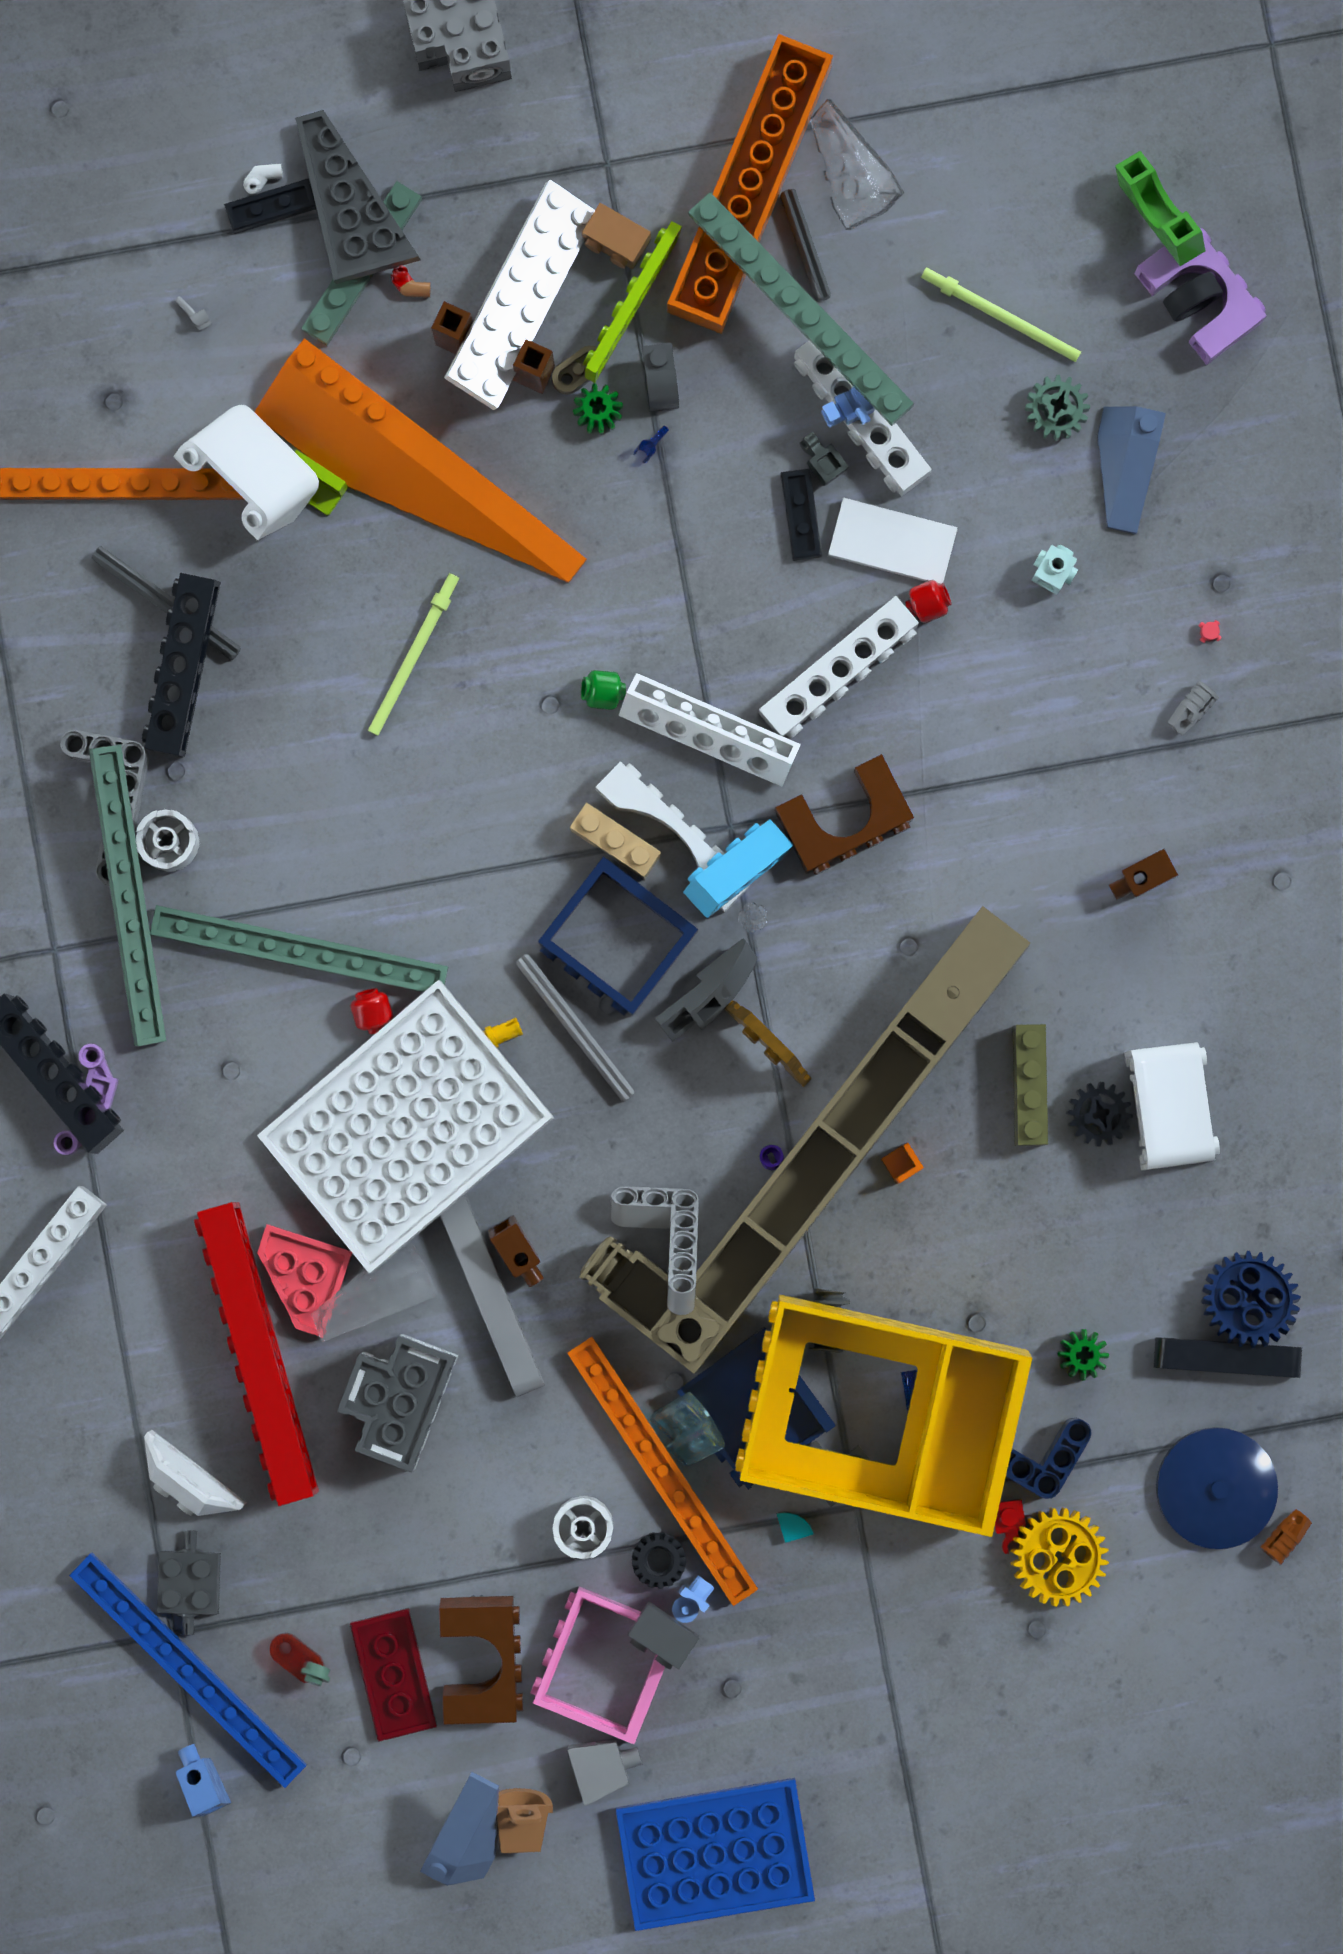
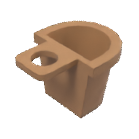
[496,1788,553,1853]

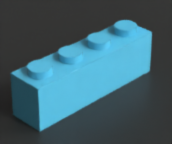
[683,819,794,918]

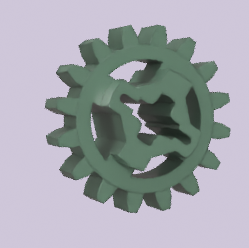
[1025,375,1090,441]

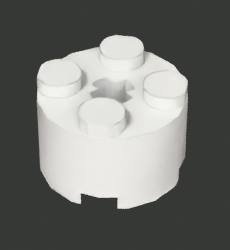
[136,809,199,872]
[552,1496,613,1559]

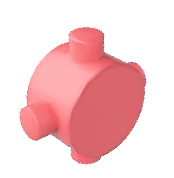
[1198,620,1222,643]

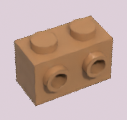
[582,203,651,269]

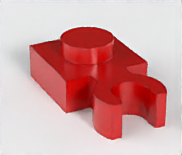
[995,1499,1026,1554]

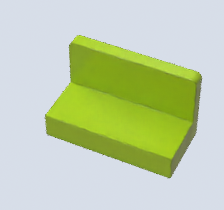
[295,449,348,516]

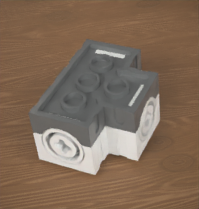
[337,1334,459,1473]

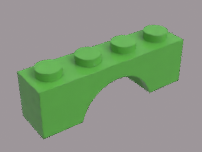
[1115,151,1206,266]

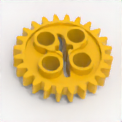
[1010,1507,1109,1607]

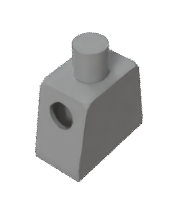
[567,1739,643,1806]

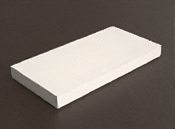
[828,498,958,584]

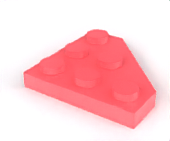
[257,1224,353,1338]

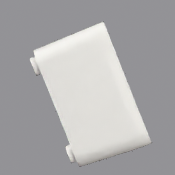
[173,405,319,540]
[1124,1042,1220,1170]

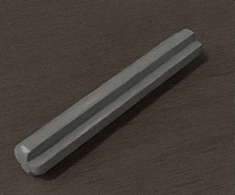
[780,189,831,302]

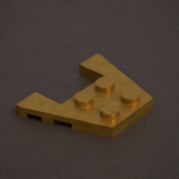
[725,1000,812,1087]

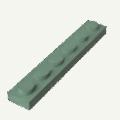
[302,181,422,346]

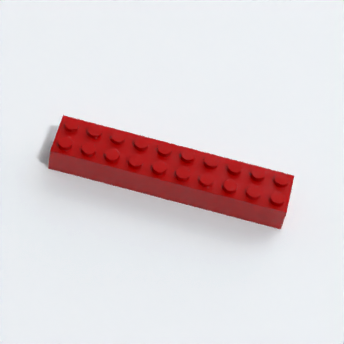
[194,1202,319,1506]

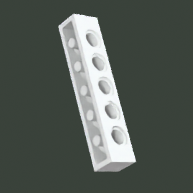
[794,341,932,497]
[758,596,919,739]
[619,673,801,787]
[0,1186,107,1339]

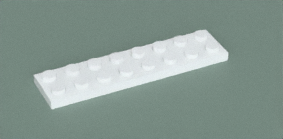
[444,180,595,410]

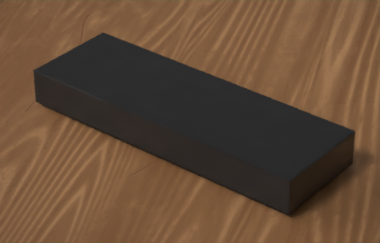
[224,178,317,234]
[780,468,822,561]

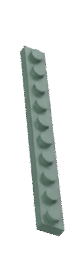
[688,192,914,426]
[89,745,166,1046]
[150,905,449,992]

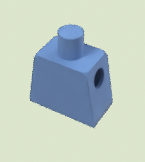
[176,1744,231,1817]

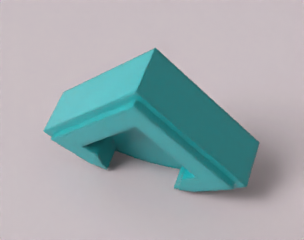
[776,1512,814,1543]

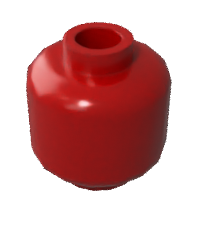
[905,580,952,623]
[350,988,393,1034]

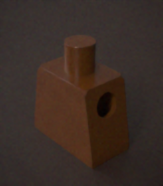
[1109,849,1179,900]
[488,1215,544,1287]

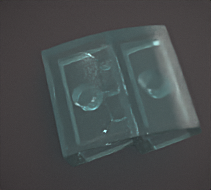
[649,1392,725,1468]

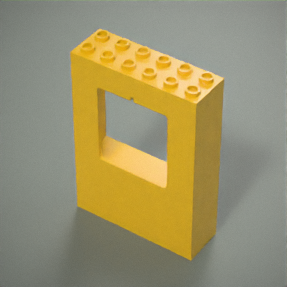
[735,1294,1032,1537]

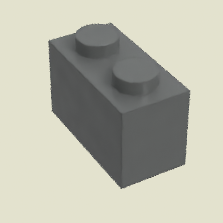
[628,1601,699,1669]

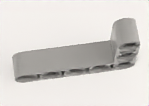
[60,730,149,886]
[611,1187,699,1315]

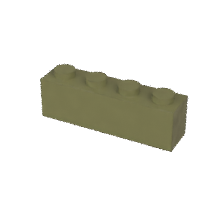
[1012,1024,1048,1146]

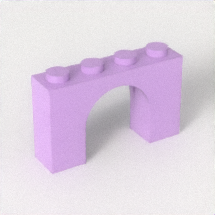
[1134,228,1267,365]

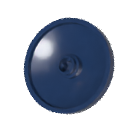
[1156,1427,1278,1549]

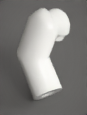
[243,164,283,195]

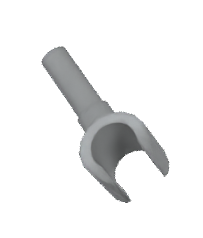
[175,296,212,330]

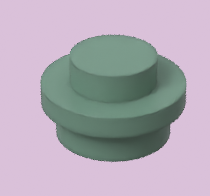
[300,1662,330,1686]

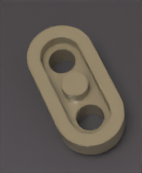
[552,346,605,395]

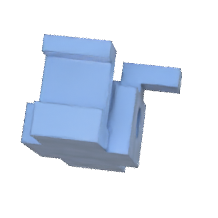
[821,387,875,428]

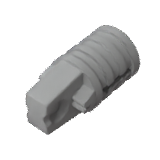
[1168,681,1219,736]

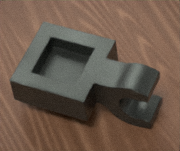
[799,432,849,486]

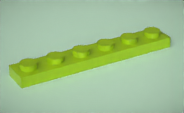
[583,221,682,383]

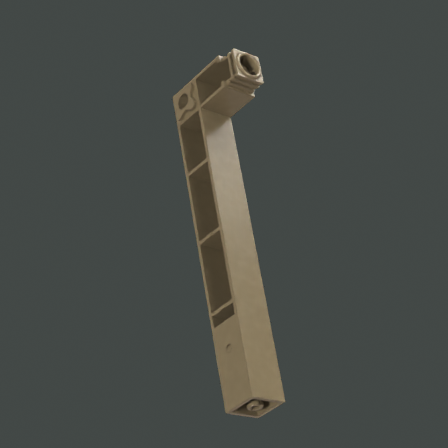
[579,906,1030,1374]

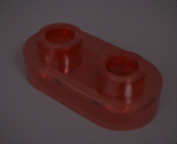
[270,1632,325,1683]

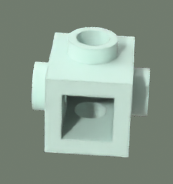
[1031,545,1078,595]

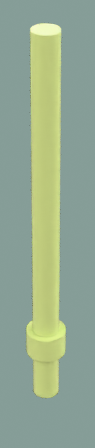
[921,267,1081,362]
[368,573,460,736]

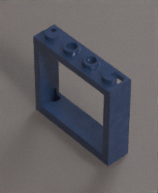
[538,856,698,1016]

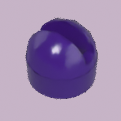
[759,1145,784,1171]

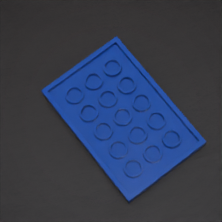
[616,1778,815,1931]

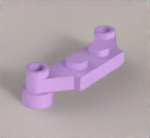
[54,1044,119,1155]

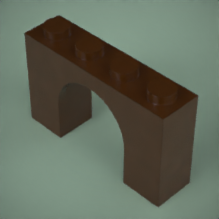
[431,301,555,394]
[774,754,914,875]
[439,1596,523,1725]

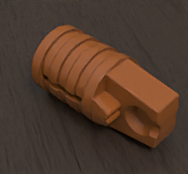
[1260,1509,1312,1565]

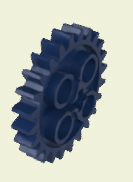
[1201,1251,1301,1349]

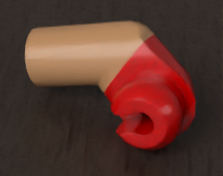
[391,266,431,297]

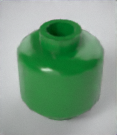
[581,670,626,710]

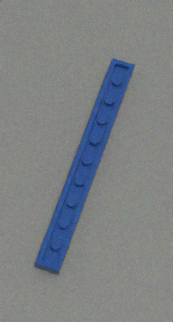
[69,1553,307,1788]

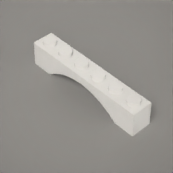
[596,761,750,913]

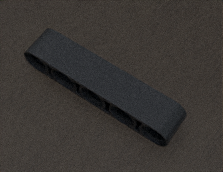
[1154,1337,1302,1378]

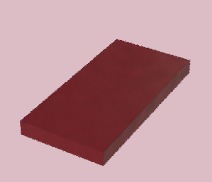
[350,1608,438,1742]

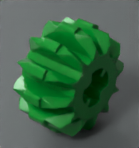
[573,383,623,435]
[1057,1329,1109,1381]

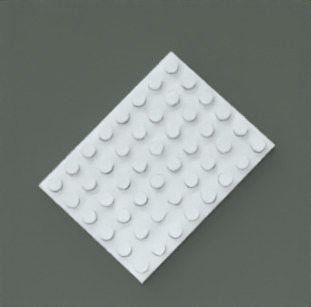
[257,980,554,1274]

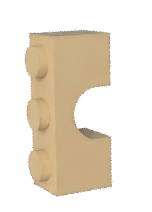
[570,802,661,880]

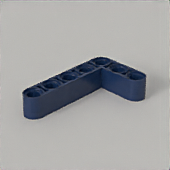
[1006,1418,1092,1499]

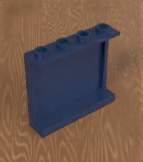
[676,1327,836,1490]

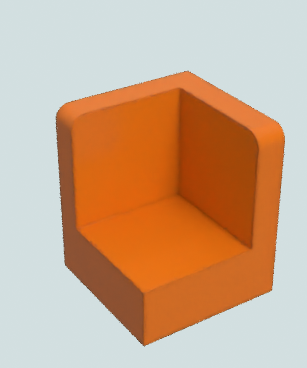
[881,1143,924,1184]

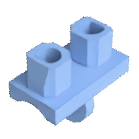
[672,1575,714,1623]

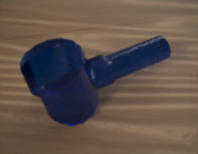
[634,426,669,463]

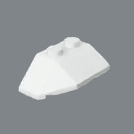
[144,1430,247,1516]

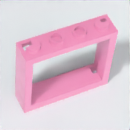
[530,1586,665,1744]

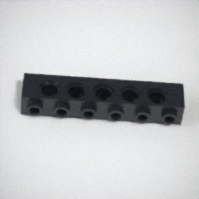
[142,573,221,757]
[0,993,124,1154]

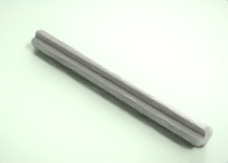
[516,954,634,1102]

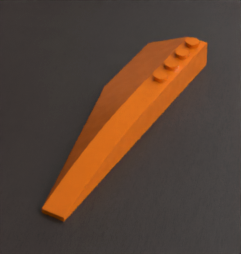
[254,338,587,583]

